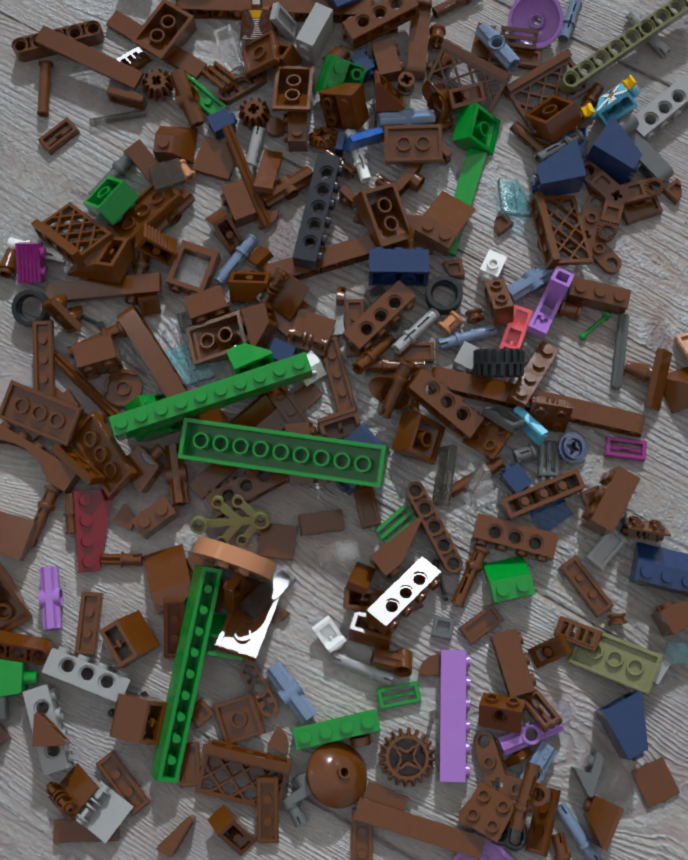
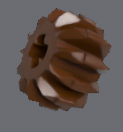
[142,68,174,102]
[238,97,270,130]

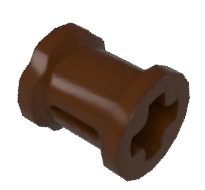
[428,24,446,49]
[397,72,415,96]
[558,300,582,321]

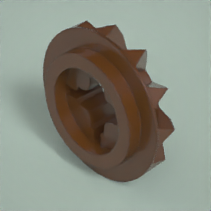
[308,125,338,149]

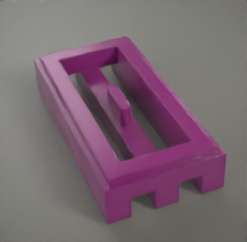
[604,436,647,462]

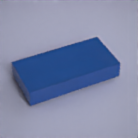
[343,127,384,152]

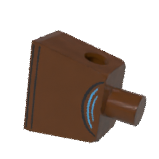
[127,444,166,494]

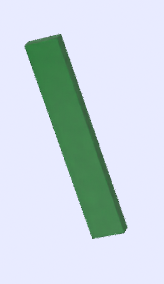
[438,148,487,257]

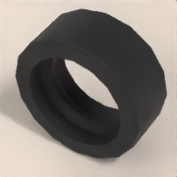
[425,276,463,315]
[11,290,50,327]

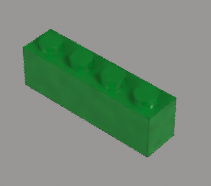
[292,709,381,750]

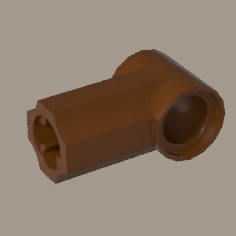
[370,647,413,677]

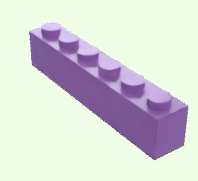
[438,650,470,783]

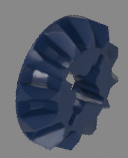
[557,432,587,464]

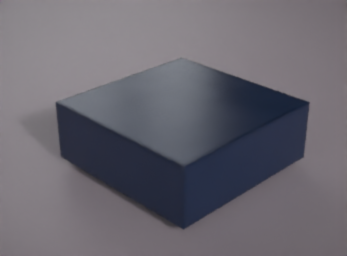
[335,132,346,157]

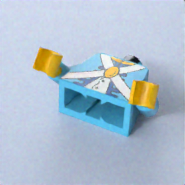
[580,74,640,125]

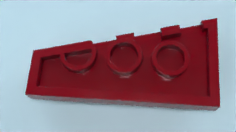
[72,489,112,573]

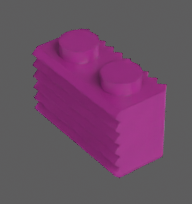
[15,242,48,283]

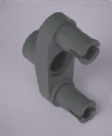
[281,771,312,828]

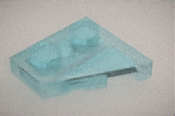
[497,178,532,218]

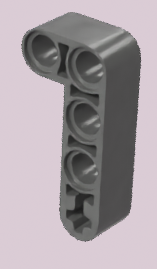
[618,112,674,187]

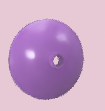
[508,0,564,49]

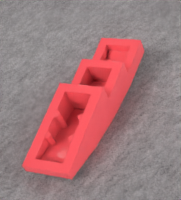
[489,305,533,383]

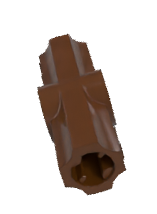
[169,68,206,128]
[260,166,313,209]
[153,188,196,232]
[164,443,189,506]

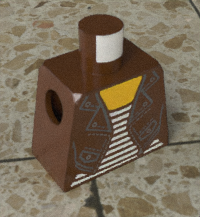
[240,0,278,40]

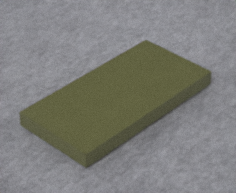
[567,624,664,696]

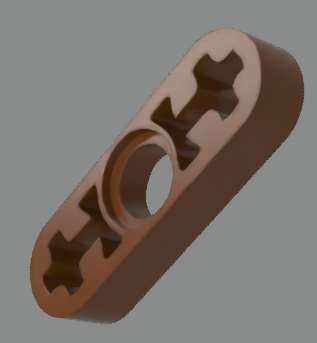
[218,70,267,105]
[239,660,279,717]

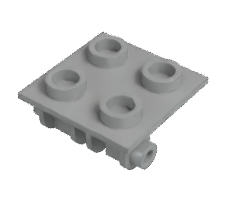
[74,781,133,844]

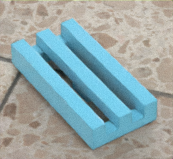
[513,406,548,446]

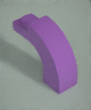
[526,267,575,339]

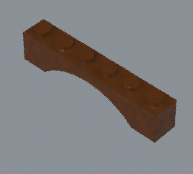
[0,421,80,494]

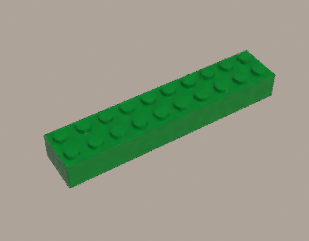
[178,417,389,489]

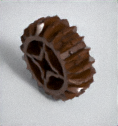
[378,727,436,787]

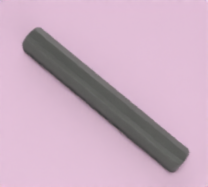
[610,313,630,389]

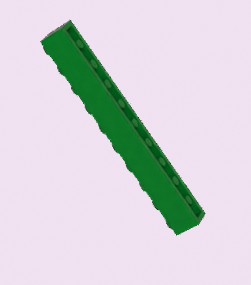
[109,352,312,441]
[150,564,223,784]

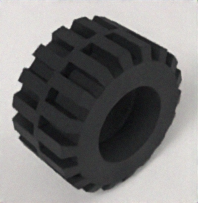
[473,349,525,378]

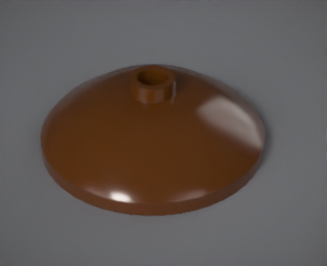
[306,742,367,809]

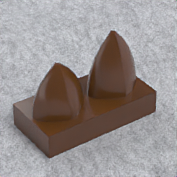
[41,294,83,334]

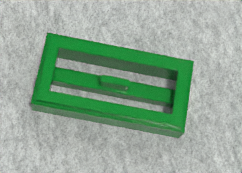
[374,504,417,544]
[376,681,422,710]

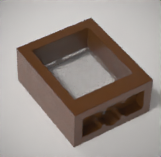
[166,240,221,296]

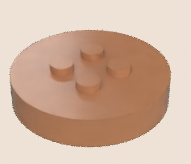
[192,537,277,582]

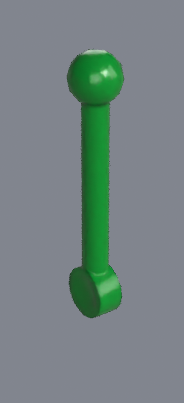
[579,312,611,340]

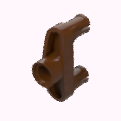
[375,164,425,196]

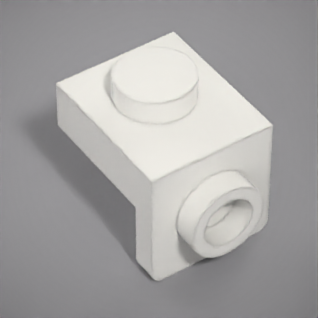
[312,615,347,653]

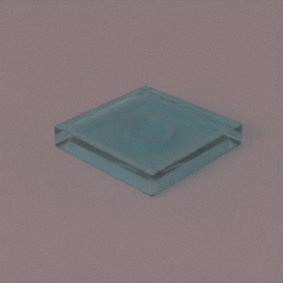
[166,344,215,386]

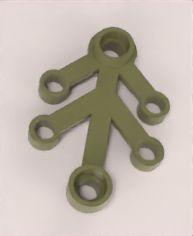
[190,494,271,546]

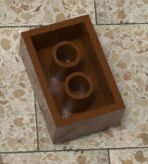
[580,466,641,537]

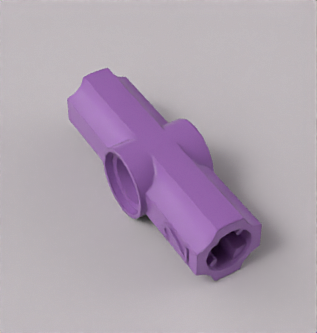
[38,566,64,631]
[497,716,564,756]

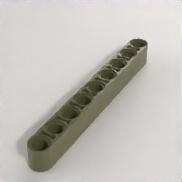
[559,0,688,94]

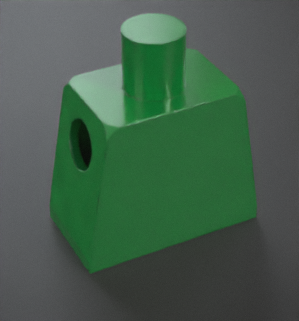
[0,659,39,698]

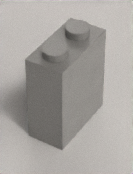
[296,2,334,66]

